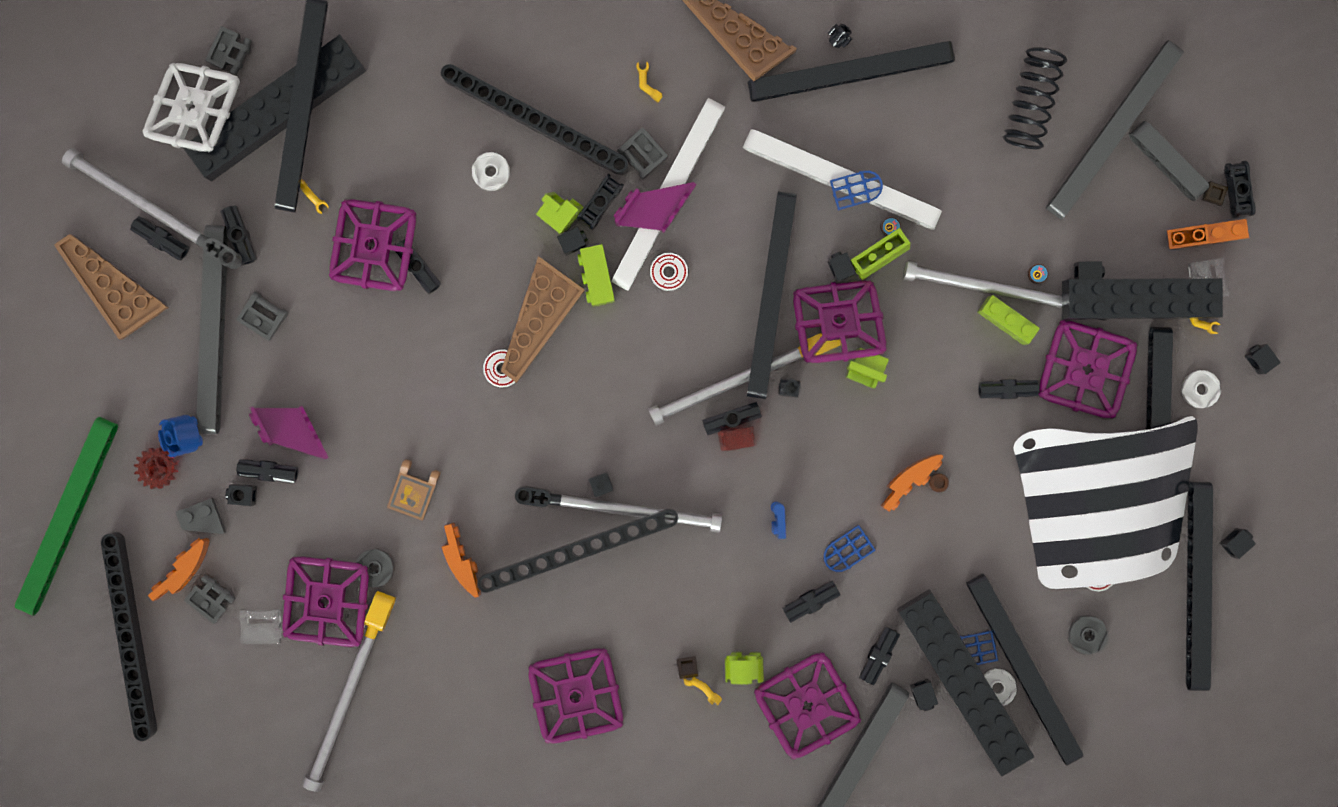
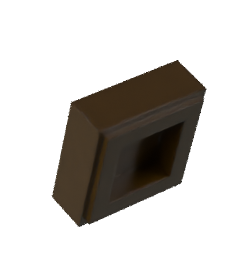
[1202,181,1228,206]
[677,656,699,679]

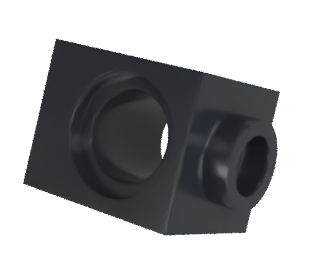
[557,227,588,256]
[827,251,856,283]
[1074,261,1105,279]
[1245,344,1281,375]
[588,472,614,497]
[225,484,257,506]
[1219,528,1256,559]
[910,679,938,711]

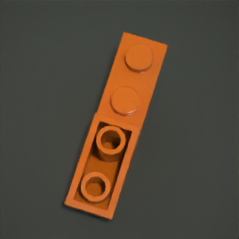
[1167,219,1249,250]
[881,454,943,511]
[442,523,481,598]
[148,538,210,601]

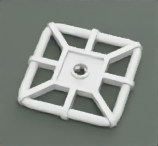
[143,62,240,152]

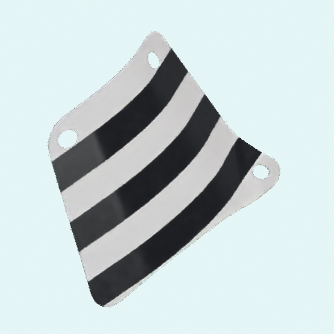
[1013,416,1198,589]

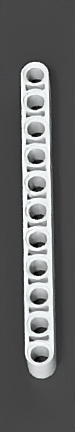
[611,98,725,291]
[743,129,942,230]

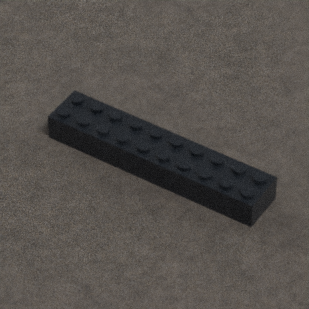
[183,34,367,181]
[897,589,1034,777]

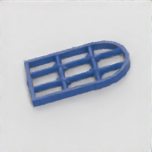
[830,171,883,210]
[824,525,876,572]
[960,631,998,665]

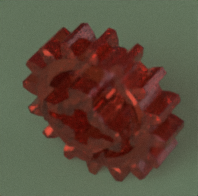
[134,448,178,489]

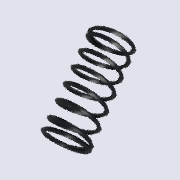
[1003,47,1067,149]

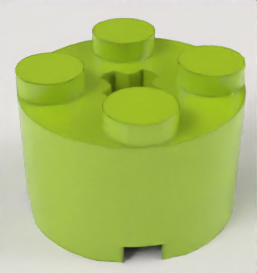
[725,652,764,684]

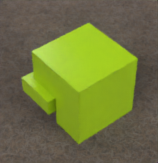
[536,192,584,234]
[845,348,889,389]

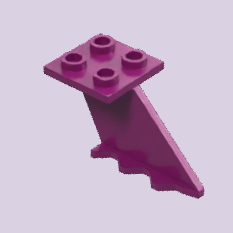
[614,182,697,234]
[249,406,329,460]

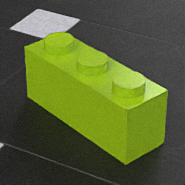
[851,228,911,280]
[577,244,615,307]
[977,295,1040,345]

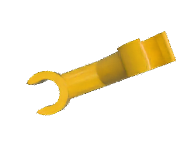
[636,62,663,102]
[300,179,329,214]
[1190,319,1221,334]
[683,677,722,705]

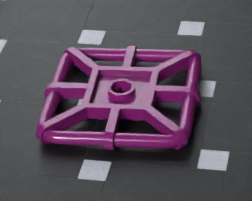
[329,199,417,291]
[793,280,887,363]
[1038,320,1138,419]
[282,556,369,647]
[528,648,624,744]
[754,652,862,760]

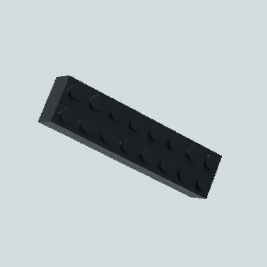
[1062,278,1223,320]

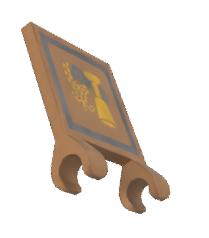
[387,459,441,521]

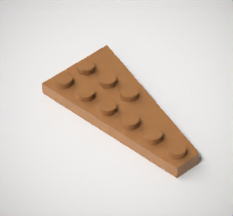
[682,0,797,82]
[54,234,169,340]
[501,256,585,383]

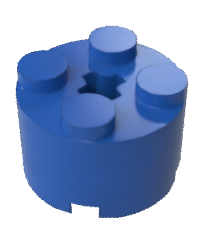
[158,415,203,457]

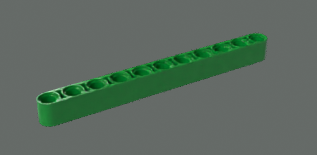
[15,416,118,616]

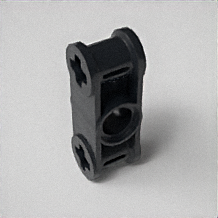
[1224,160,1256,219]
[577,174,624,230]

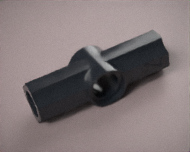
[220,205,257,265]
[130,216,189,261]
[395,239,442,294]
[778,378,801,398]
[978,379,1039,399]
[702,401,762,436]
[236,459,298,483]
[782,580,841,623]
[859,626,901,685]

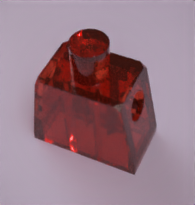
[718,426,757,451]

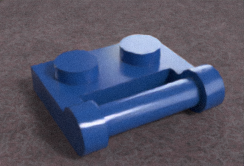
[770,501,786,539]

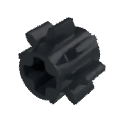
[828,24,853,48]

